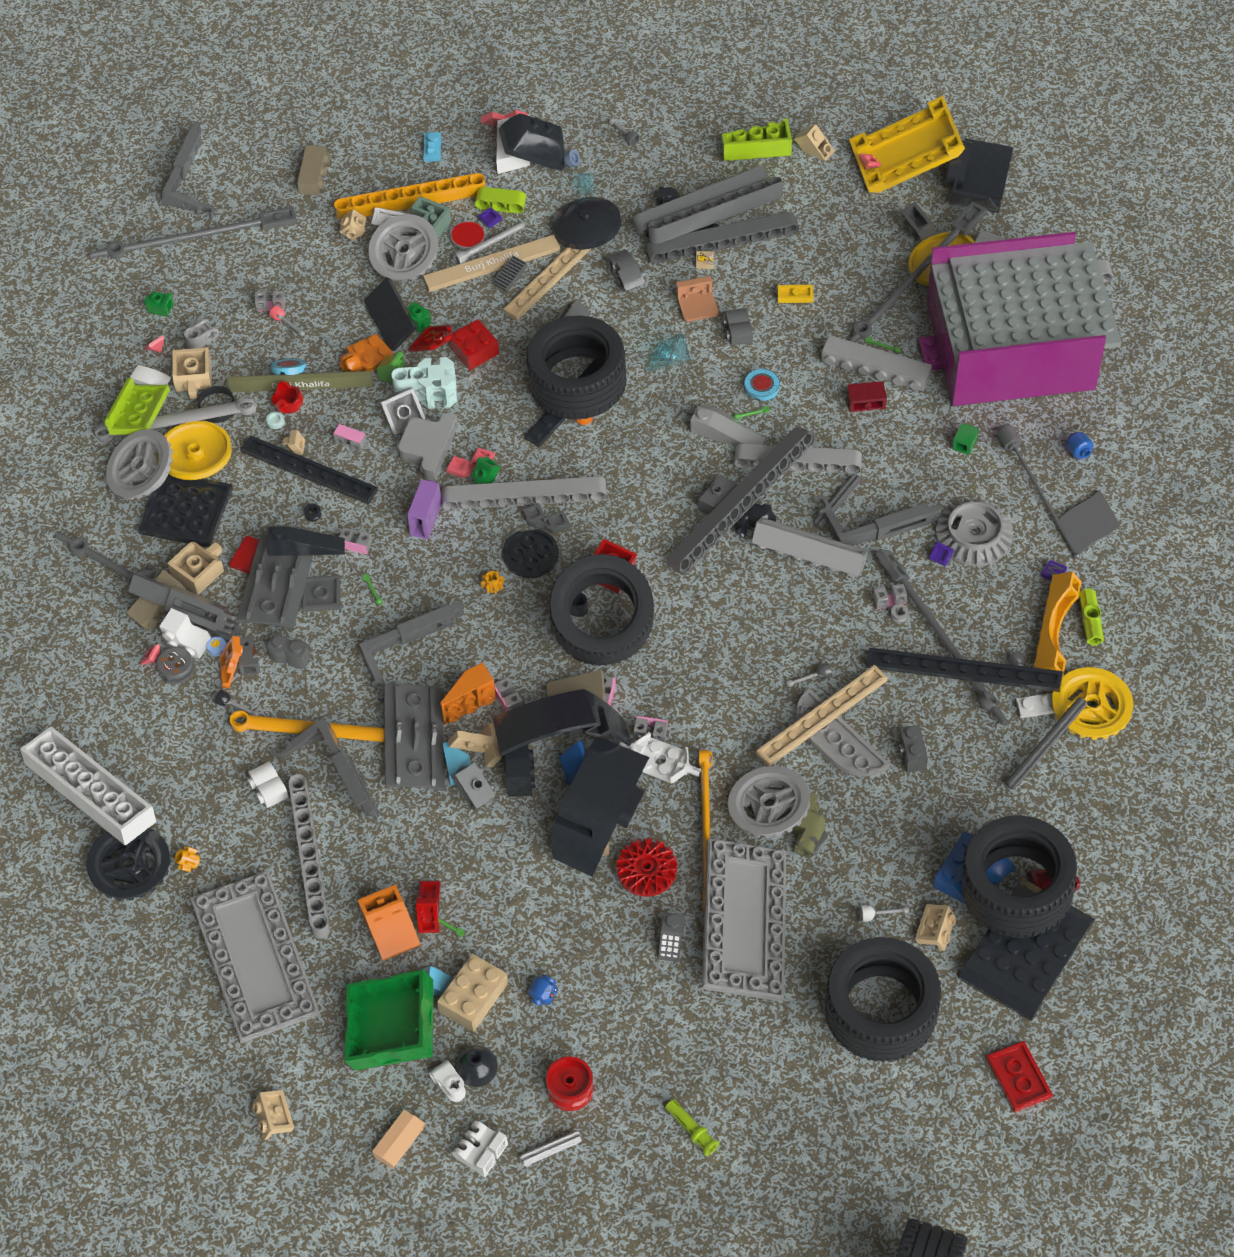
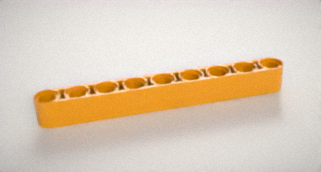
[334,173,486,220]

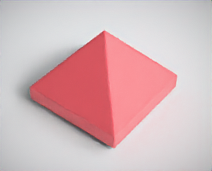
[859,154,881,170]
[144,336,164,353]
[141,644,160,665]

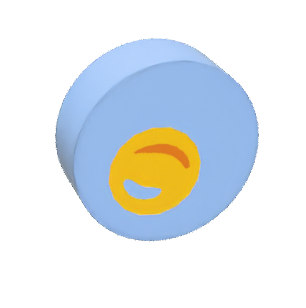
[207,637,226,656]

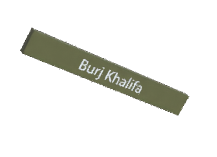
[227,371,373,392]

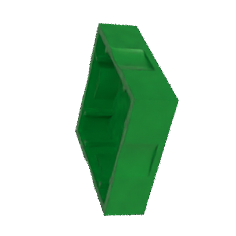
[345,970,433,1071]

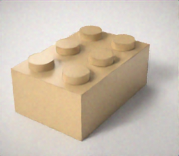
[437,954,508,1032]

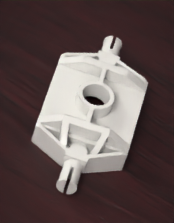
[619,733,701,784]

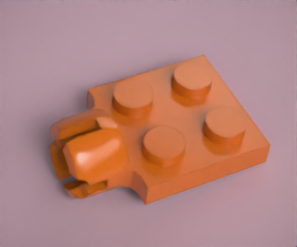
[339,334,393,372]

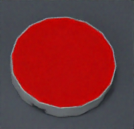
[450,221,485,251]

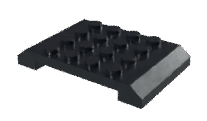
[959,878,1095,1022]

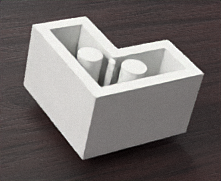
[159,608,211,658]

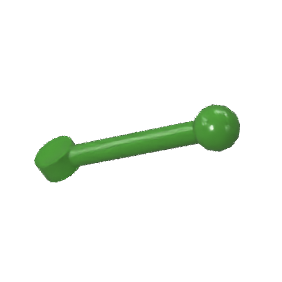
[865,337,900,353]
[733,406,770,420]
[362,574,382,605]
[439,918,464,937]

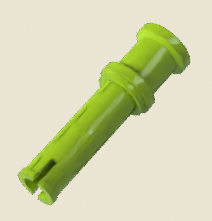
[665,1099,720,1156]

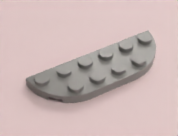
[796,688,890,776]

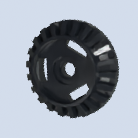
[86,828,171,901]

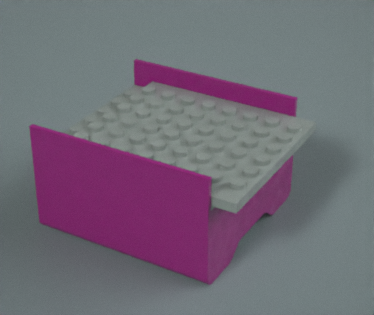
[918,232,1122,407]

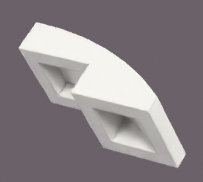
[130,365,171,385]

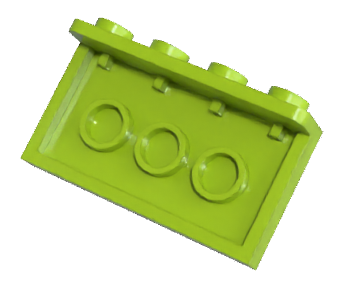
[105,378,170,435]

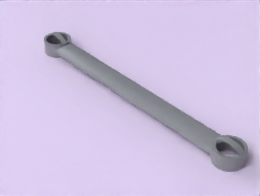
[94,395,256,443]

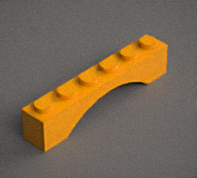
[1033,571,1082,676]

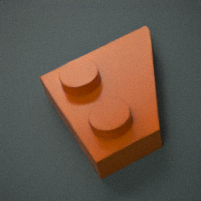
[220,636,243,688]

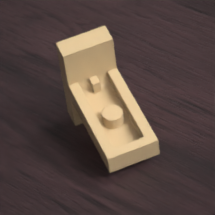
[448,723,502,767]

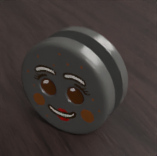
[157,647,194,684]

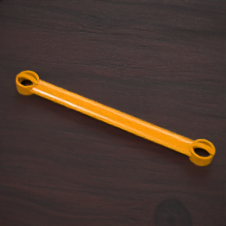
[230,711,385,742]
[699,750,713,911]

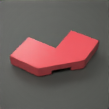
[481,110,528,126]
[446,448,495,478]

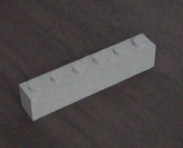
[821,335,932,392]
[752,517,868,577]

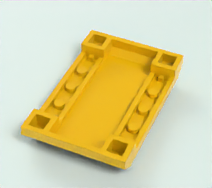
[849,96,965,193]

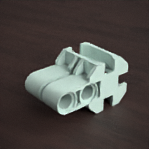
[392,357,457,409]

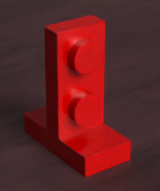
[416,881,441,933]

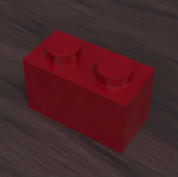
[847,381,887,412]

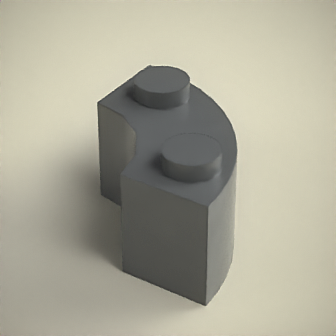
[605,250,645,291]

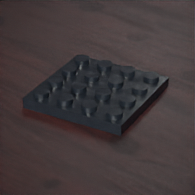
[138,474,233,547]

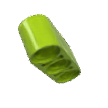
[475,187,527,214]

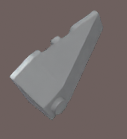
[691,404,766,446]

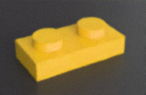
[777,285,814,303]

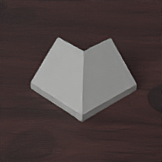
[380,388,426,436]

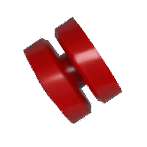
[546,1056,594,1112]

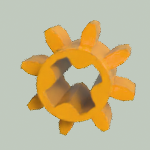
[481,570,504,594]
[174,846,200,872]

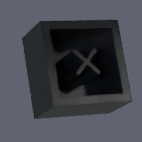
[505,744,536,797]

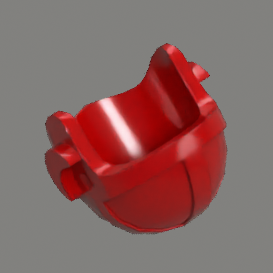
[271,381,304,414]

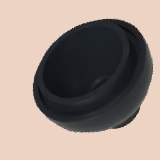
[456,1045,498,1087]

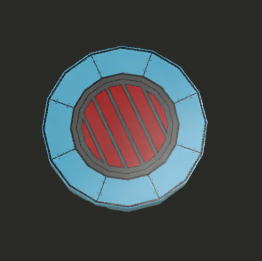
[270,359,307,375]
[744,369,780,401]

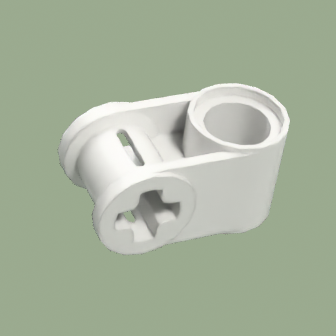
[429,1060,466,1102]

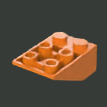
[440,662,496,725]
[358,884,421,961]

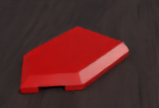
[408,324,452,352]

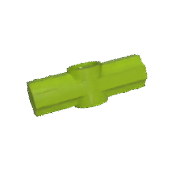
[1079,588,1104,646]

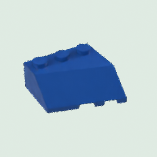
[933,831,1016,904]

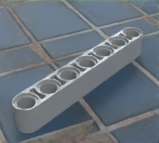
[734,444,862,474]

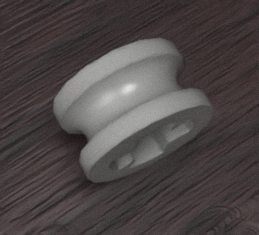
[891,604,908,623]

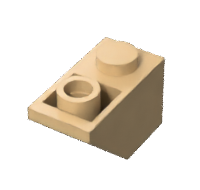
[794,124,835,162]

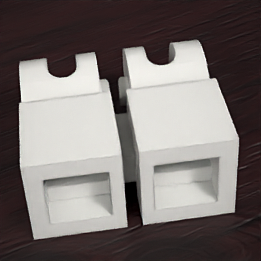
[452,1121,508,1177]

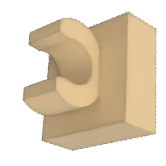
[282,430,305,455]

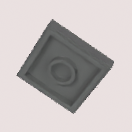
[302,575,341,612]

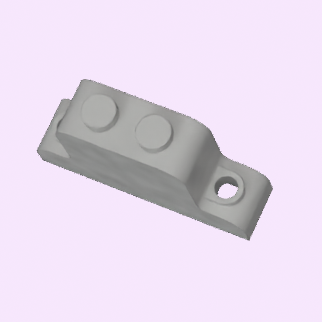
[396,413,458,482]

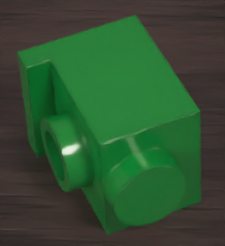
[144,291,174,317]
[471,457,501,484]

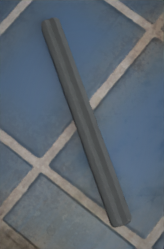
[1005,697,1088,790]

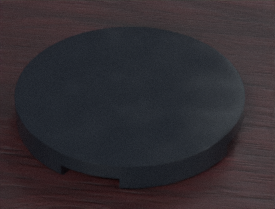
[503,529,559,578]

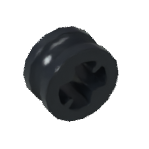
[304,503,322,522]

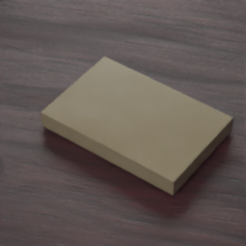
[546,670,606,702]

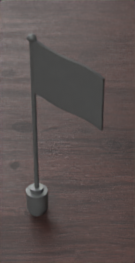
[997,423,1120,560]

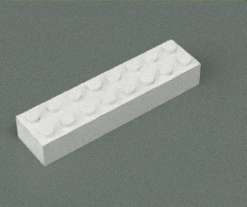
[20,727,156,845]

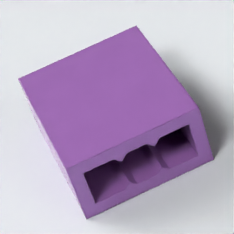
[407,479,442,539]

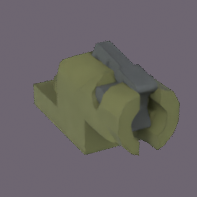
[794,792,828,859]

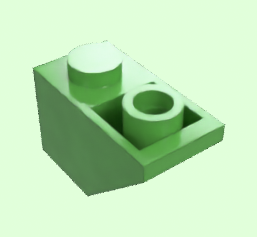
[377,351,405,385]

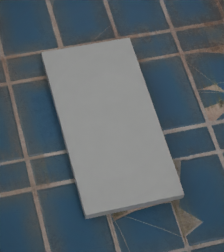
[702,838,786,1001]
[190,870,320,1043]

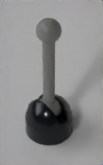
[214,689,259,716]

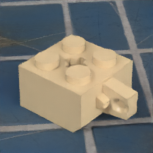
[173,347,212,399]
[167,542,224,595]

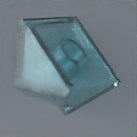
[647,333,691,372]

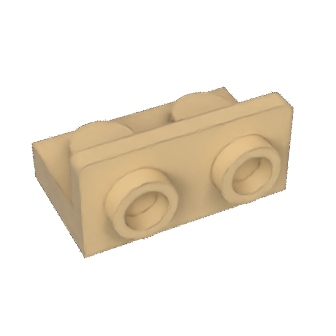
[915,904,956,951]
[252,1090,294,1140]

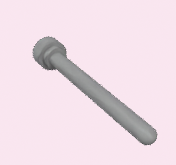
[453,222,525,265]

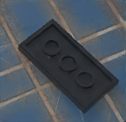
[364,277,417,352]

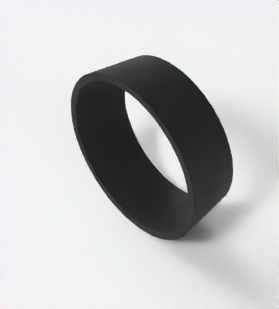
[198,386,236,423]

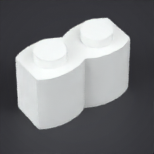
[247,761,289,808]

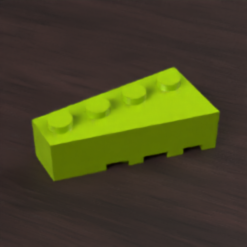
[722,118,792,161]

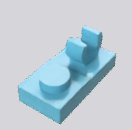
[423,132,442,162]

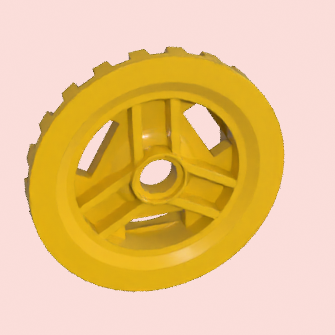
[1052,667,1134,740]

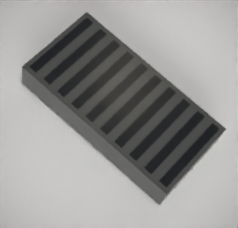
[493,256,528,292]

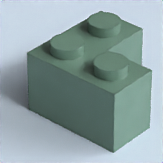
[411,196,451,239]

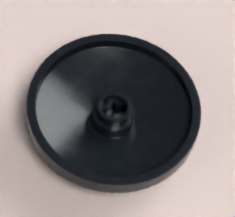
[552,197,621,250]

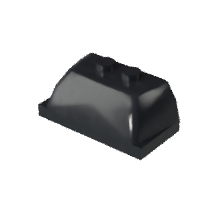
[498,113,565,171]

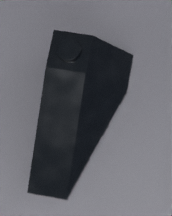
[268,525,345,556]

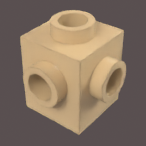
[339,209,366,240]

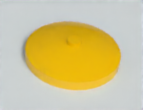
[908,232,975,286]
[158,421,232,480]

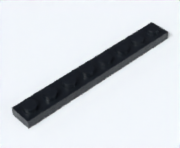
[525,350,625,448]
[241,435,378,505]

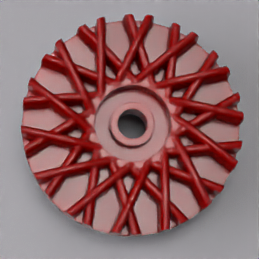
[617,838,677,897]

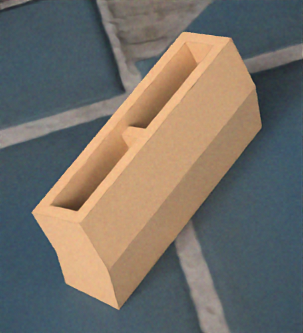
[372,1110,425,1169]

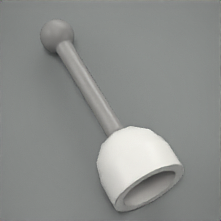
[859,905,909,922]

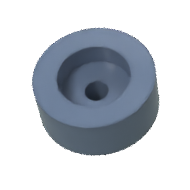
[563,149,580,168]

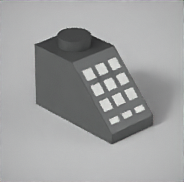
[658,912,685,962]

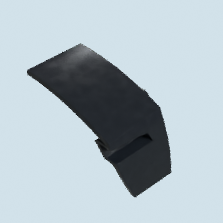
[945,138,1014,213]
[493,689,631,756]
[552,737,650,877]

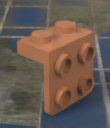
[676,276,719,322]

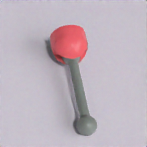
[269,305,305,337]

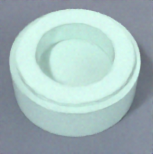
[266,412,285,429]

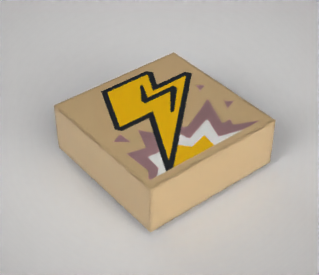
[696,251,714,269]

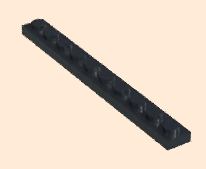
[866,647,1063,692]

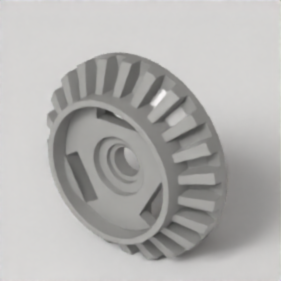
[369,214,439,282]
[106,429,173,500]
[936,499,1014,566]
[728,766,810,838]

